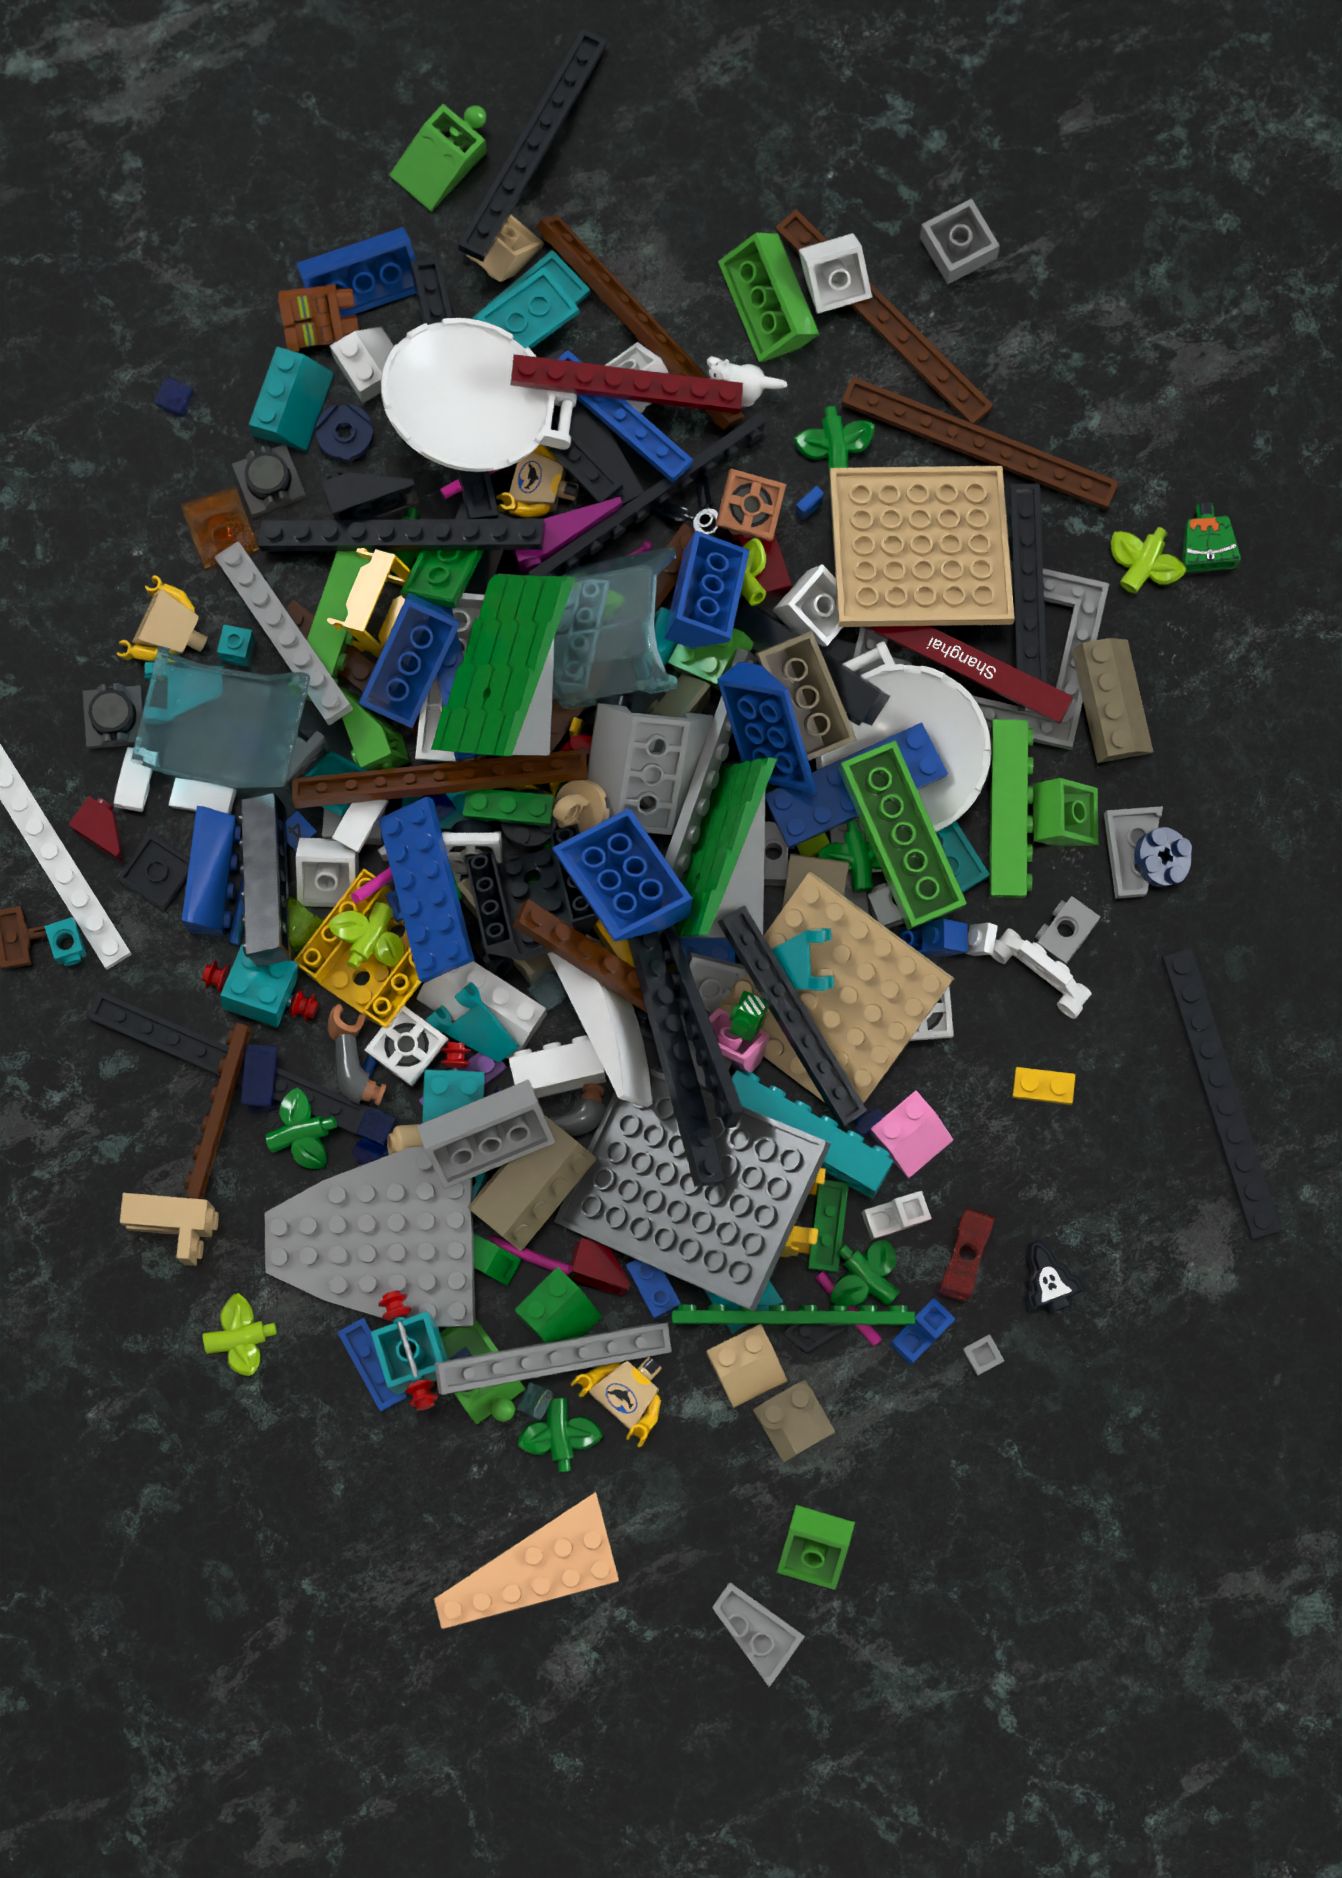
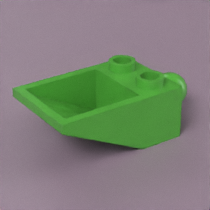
[389,104,488,212]
[338,686,411,771]
[440,1319,525,1425]

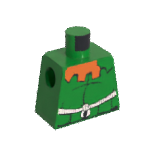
[1182,503,1241,572]

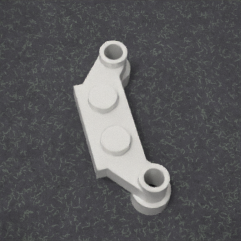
[991,928,1091,1019]

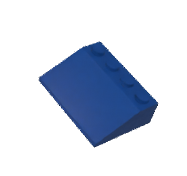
[717,662,817,793]
[553,808,692,942]

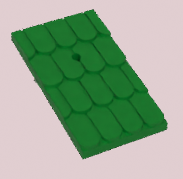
[431,574,576,756]
[674,757,778,939]

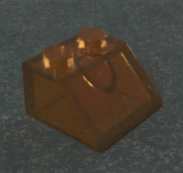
[181,486,258,568]

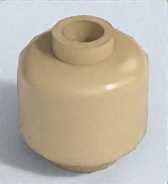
[387,1124,424,1155]

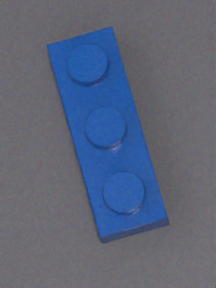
[337,1318,408,1412]

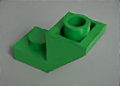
[473,1233,522,1285]

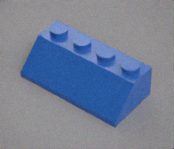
[296,227,416,316]
[664,530,749,648]
[359,593,461,728]
[182,806,243,936]

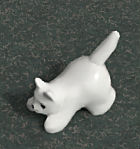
[707,356,787,407]

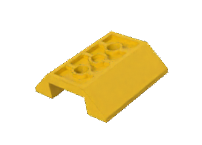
[294,869,422,1029]

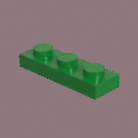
[463,789,555,827]
[807,1180,849,1273]

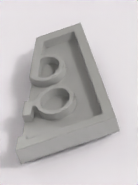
[1104,806,1163,899]
[675,952,747,1036]
[712,1583,805,1687]

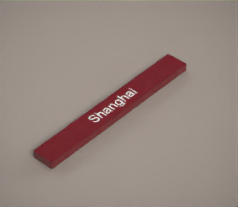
[863,626,1073,724]

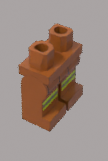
[278,284,359,352]

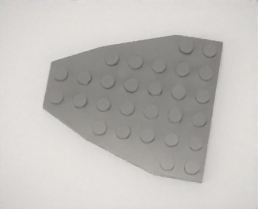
[265,1146,475,1327]

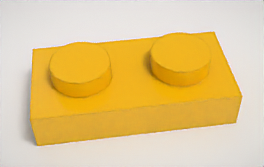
[1012,1067,1075,1105]

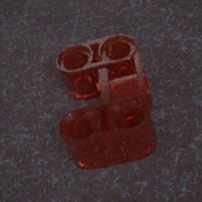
[939,1207,995,1303]

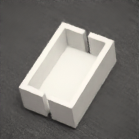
[509,1035,606,1098]

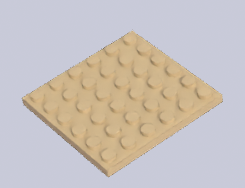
[829,466,1015,627]
[713,872,955,1104]

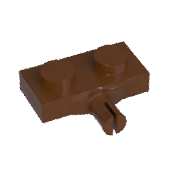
[0,906,47,970]

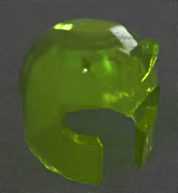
[289,897,324,954]

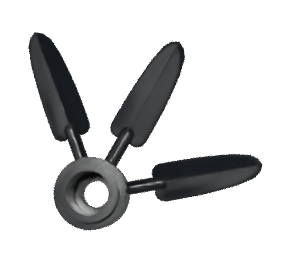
[652,472,755,542]

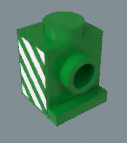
[729,990,769,1042]

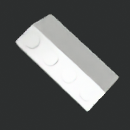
[416,961,548,1059]

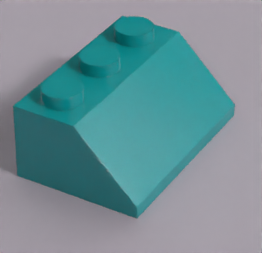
[249,347,334,452]

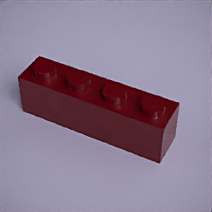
[720,488,792,601]

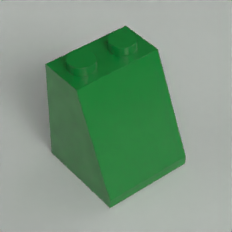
[515,1267,603,1343]

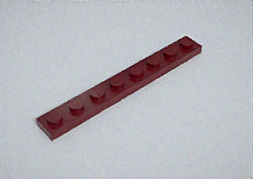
[510,354,743,414]

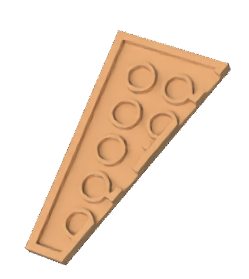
[434,1492,619,1629]

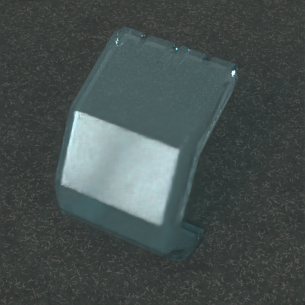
[553,547,678,710]
[131,645,310,789]

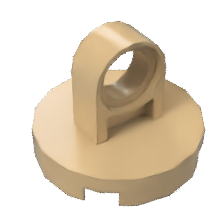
[553,780,610,833]

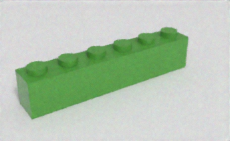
[292,551,375,701]
[989,719,1034,899]

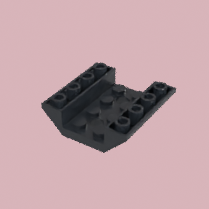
[465,823,599,961]

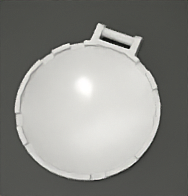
[381,318,577,472]
[815,641,991,832]

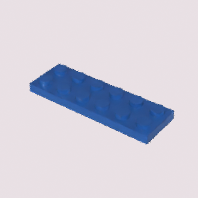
[765,722,948,849]
[378,797,475,983]

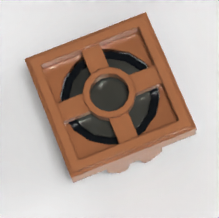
[715,469,787,542]

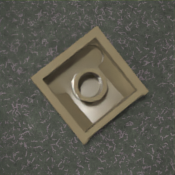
[753,1380,836,1463]

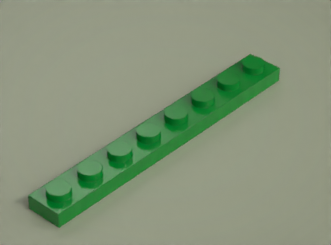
[671,1305,915,1325]

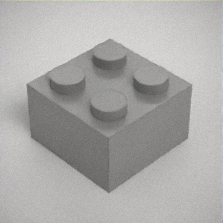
[920,199,1000,284]

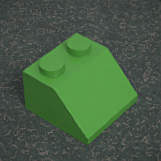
[1033,778,1099,846]
[777,1505,855,1590]

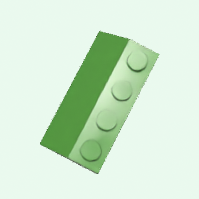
[718,233,819,362]

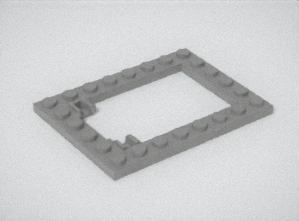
[853,561,1109,750]

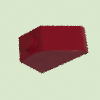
[68,796,124,863]
[567,1237,630,1297]

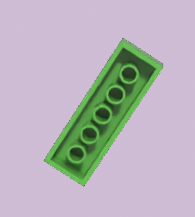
[838,740,967,930]

